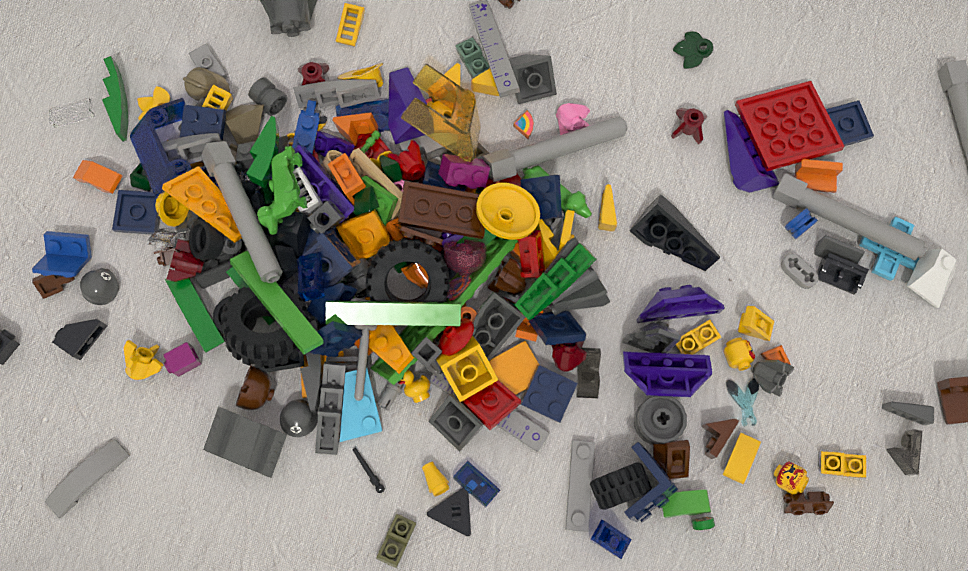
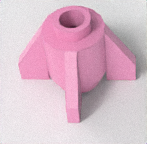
[556,103,590,135]

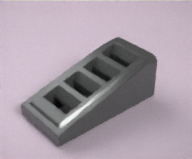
[882,401,934,425]

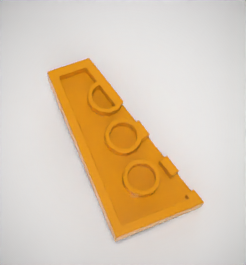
[162,166,242,242]
[359,296,414,374]

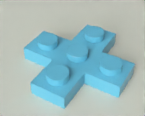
[859,216,919,281]

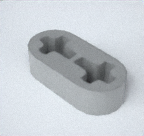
[781,254,818,289]

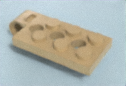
[321,148,402,221]

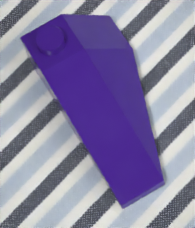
[388,67,434,144]
[724,110,780,193]
[271,145,354,223]

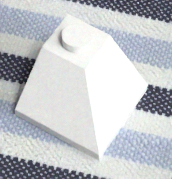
[907,248,957,308]

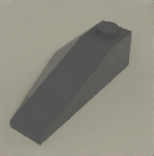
[622,321,681,353]

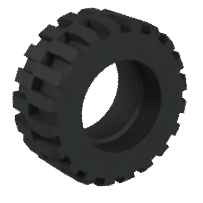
[365,238,450,302]
[221,283,309,368]

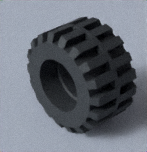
[590,462,652,510]

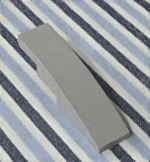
[293,79,380,108]

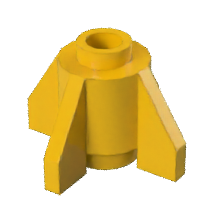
[124,340,164,380]

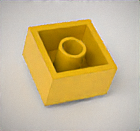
[436,336,498,402]

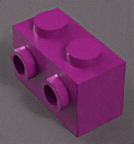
[438,154,490,189]

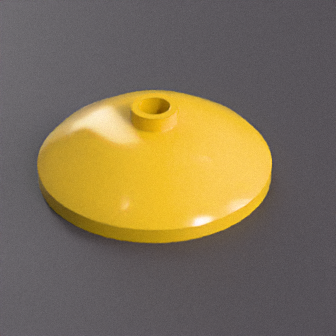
[476,183,540,240]

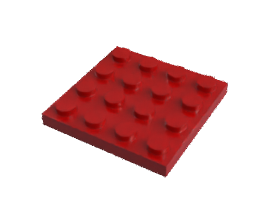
[735,81,845,172]

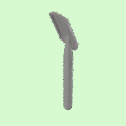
[351,298,377,401]

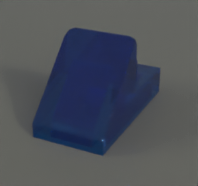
[590,519,632,559]

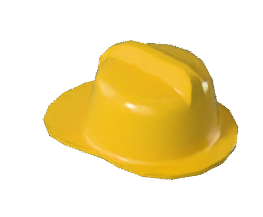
[337,63,383,88]
[155,192,190,227]

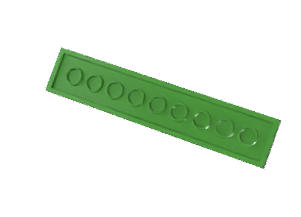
[370,219,518,385]

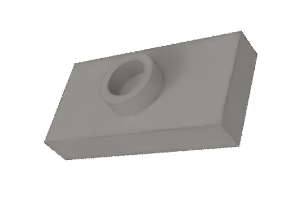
[188,44,227,78]

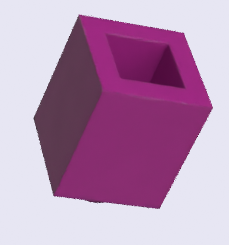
[163,342,202,377]

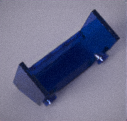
[130,98,216,197]

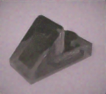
[886,429,923,476]

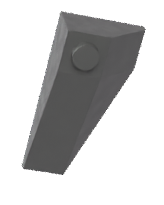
[472,291,526,361]

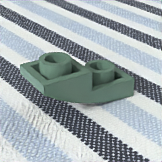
[455,37,489,79]

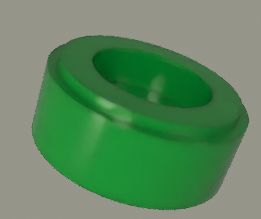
[691,517,715,530]

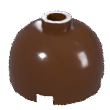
[236,365,275,410]

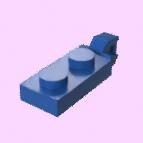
[292,100,320,155]

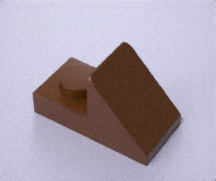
[701,419,739,459]

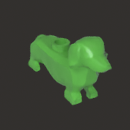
[257,146,308,235]
[522,165,592,220]

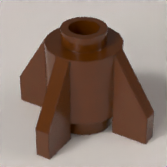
[487,258,527,295]

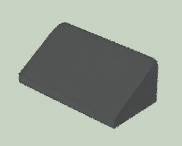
[814,235,865,264]
[195,253,235,289]

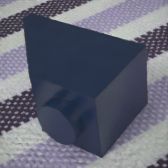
[307,283,358,324]

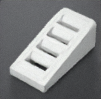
[293,167,323,216]

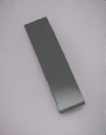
[300,320,324,414]
[315,361,347,455]

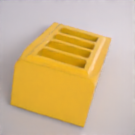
[336,3,365,47]
[202,85,233,111]
[598,184,617,231]

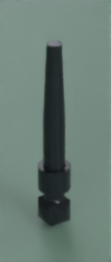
[352,447,385,493]

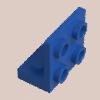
[32,231,92,278]

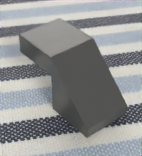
[411,336,444,381]

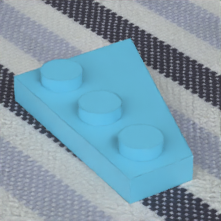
[340,367,383,442]

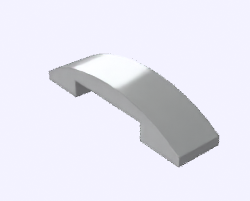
[45,439,130,518]

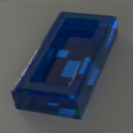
[453,460,500,508]

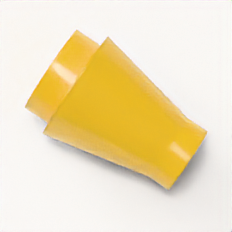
[422,462,450,497]

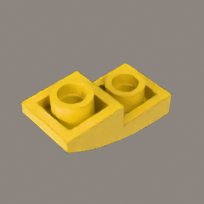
[535,219,559,269]
[676,319,721,355]
[722,432,761,484]
[821,451,866,478]

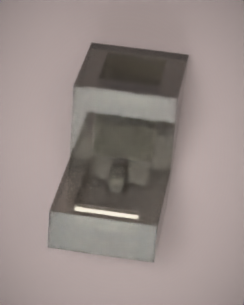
[576,347,601,399]

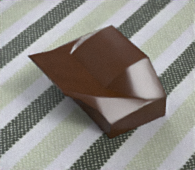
[653,440,690,479]

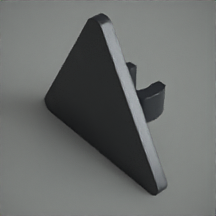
[427,487,471,537]

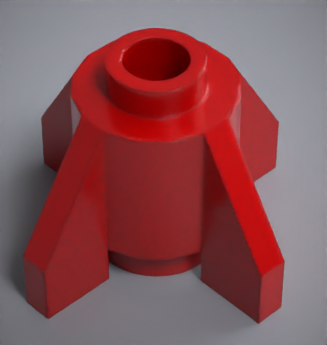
[387,140,425,181]

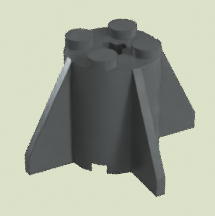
[260,0,317,37]
[534,237,610,316]

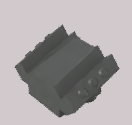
[203,406,287,478]

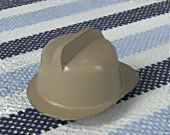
[183,67,230,106]

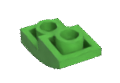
[662,489,711,518]

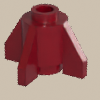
[298,62,329,86]
[671,108,708,145]
[166,239,204,282]
[552,341,587,372]

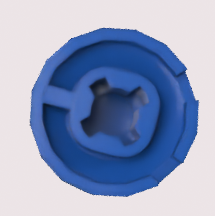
[784,208,818,239]

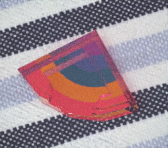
[447,274,471,301]

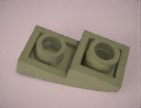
[376,514,416,568]

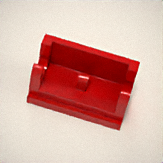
[516,230,545,278]

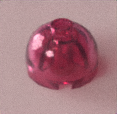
[444,240,486,276]

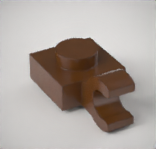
[32,275,75,299]

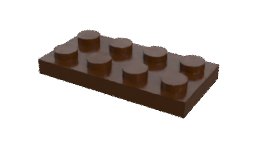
[398,181,485,239]

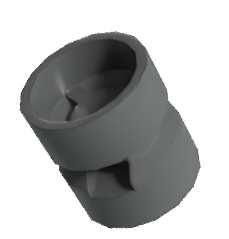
[248,77,288,116]
[345,258,369,298]

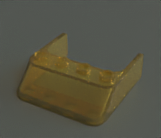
[401,64,481,162]

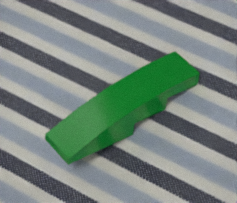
[102,56,128,142]
[515,243,597,320]
[165,278,225,353]

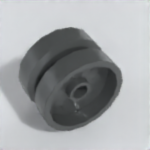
[634,396,687,445]

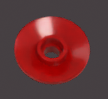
[438,318,474,356]

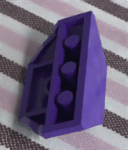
[636,285,725,323]
[623,351,713,397]

